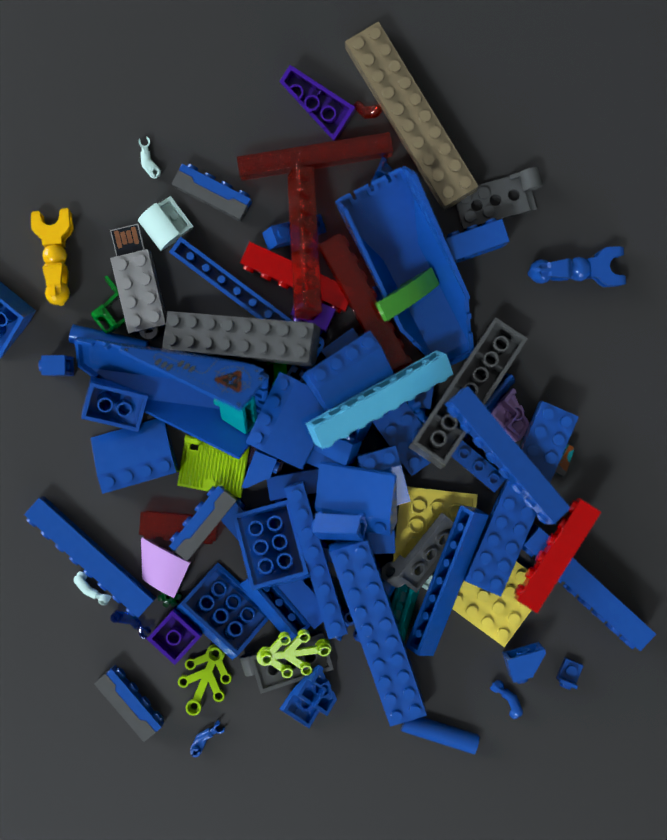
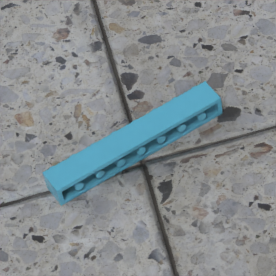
[306,350,453,449]

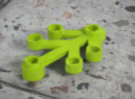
[256,629,332,678]
[178,644,232,716]

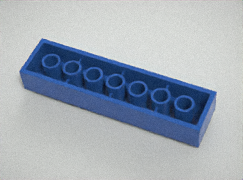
[321,328,431,476]
[522,524,656,651]

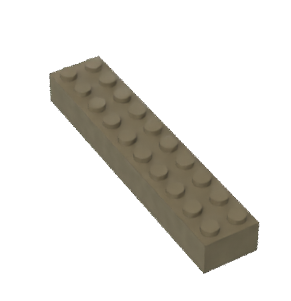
[345,21,479,211]

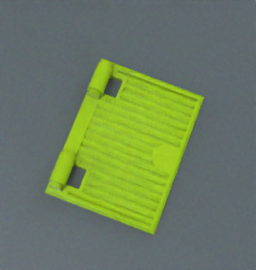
[177,435,250,498]

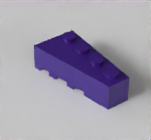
[279,65,356,144]

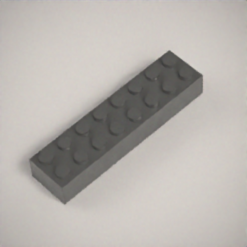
[162,311,321,367]
[408,317,528,469]

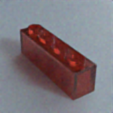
[139,510,219,544]

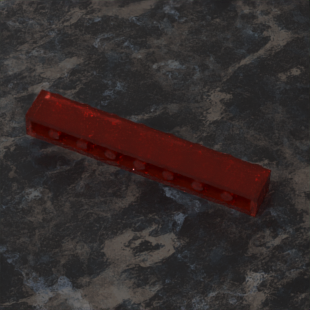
[237,132,393,180]
[288,165,322,320]
[317,233,413,374]

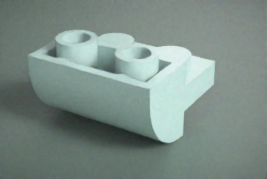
[138,196,194,251]

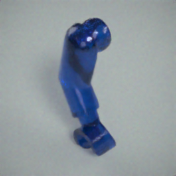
[110,611,151,639]

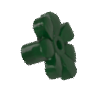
[158,588,182,608]

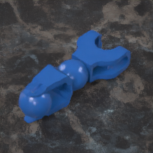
[528,247,627,288]

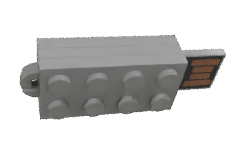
[110,224,167,339]

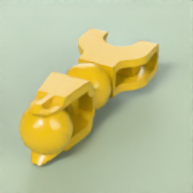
[31,208,74,306]

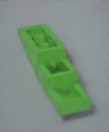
[375,267,440,321]

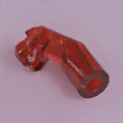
[353,100,382,119]

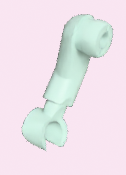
[139,136,161,178]
[74,571,112,605]

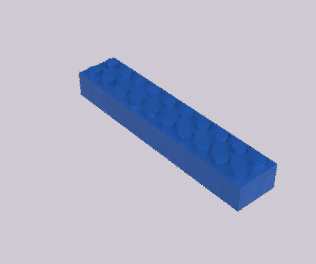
[464,401,579,597]
[329,533,427,727]

